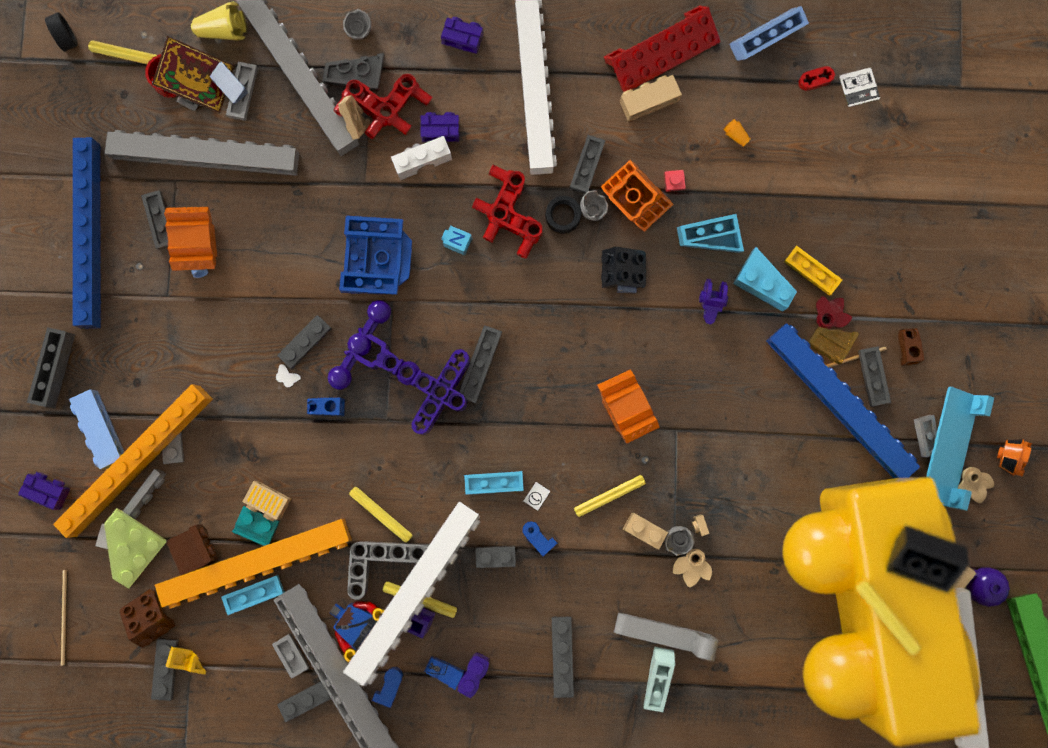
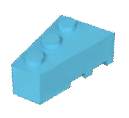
[733,247,797,312]

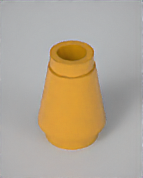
[723,119,751,147]

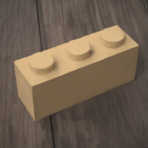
[620,75,682,122]

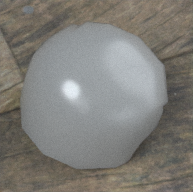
[343,9,371,40]
[580,190,608,221]
[664,526,695,556]

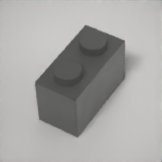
[476,546,516,568]

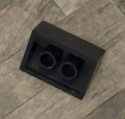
[886,525,969,593]

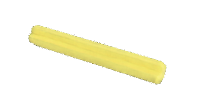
[88,41,157,64]
[574,475,646,517]
[349,487,413,543]
[383,581,457,618]
[856,581,921,655]

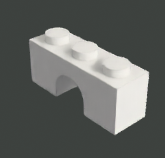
[391,136,452,180]

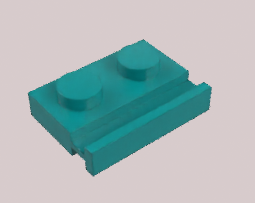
[232,506,280,546]

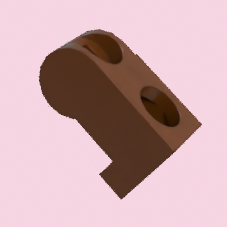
[898,328,925,366]

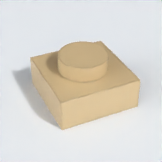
[692,514,710,536]

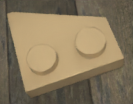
[338,95,371,140]

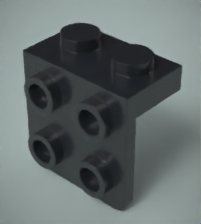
[601,246,646,288]

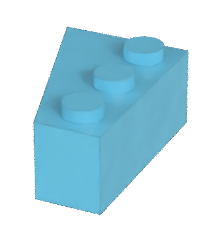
[677,214,744,253]

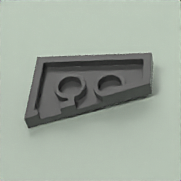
[323,53,385,91]

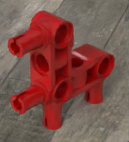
[333,74,433,139]
[472,164,543,259]

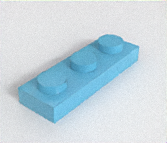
[464,471,524,494]
[221,575,285,615]

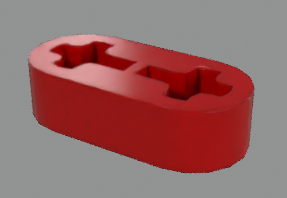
[798,66,835,91]

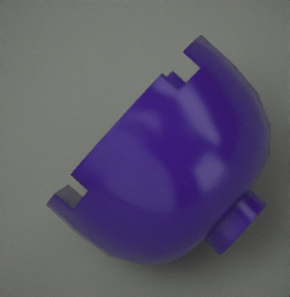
[966,567,1010,607]

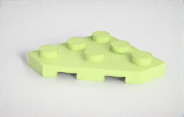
[104,508,166,588]

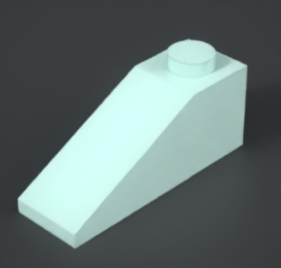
[644,647,675,712]

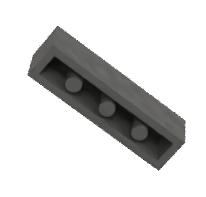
[27,327,75,409]

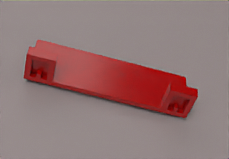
[604,5,720,92]

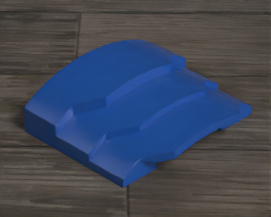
[339,216,412,295]

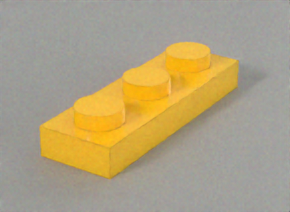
[784,246,842,296]

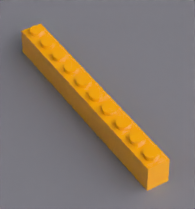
[53,384,213,538]
[155,519,352,609]

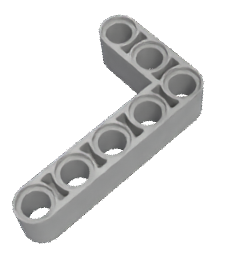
[347,541,430,600]
[614,613,719,661]

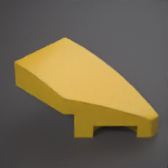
[166,646,206,674]

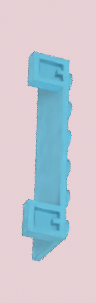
[926,387,994,511]

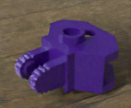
[699,279,728,324]

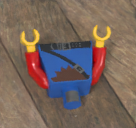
[330,601,385,662]

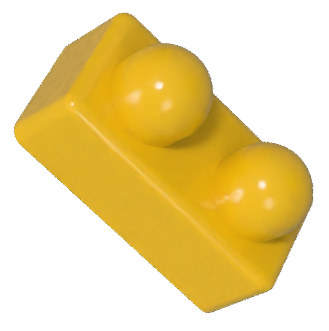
[782,477,980,746]

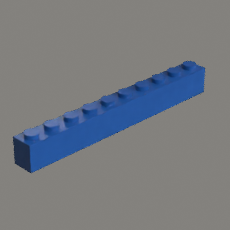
[73,137,101,329]
[766,323,920,478]

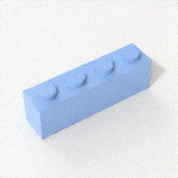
[730,6,809,61]
[69,389,124,470]

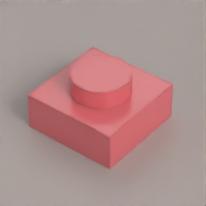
[664,170,686,192]

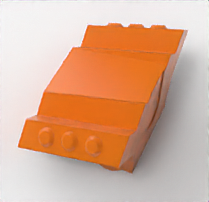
[601,160,674,232]
[164,207,217,271]
[597,369,660,444]

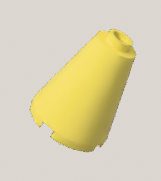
[191,1,247,41]

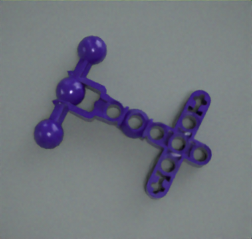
[328,300,470,435]

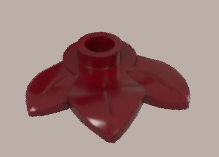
[816,296,852,330]

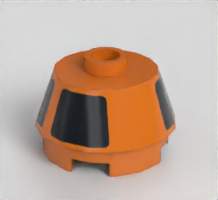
[997,439,1032,477]

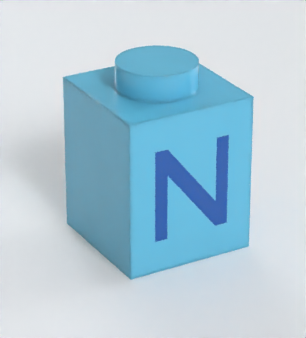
[442,226,472,255]

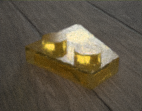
[808,327,859,365]

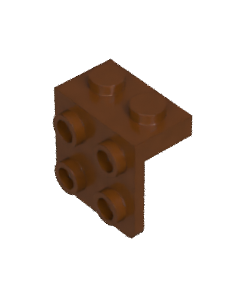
[167,524,218,575]
[119,589,176,648]

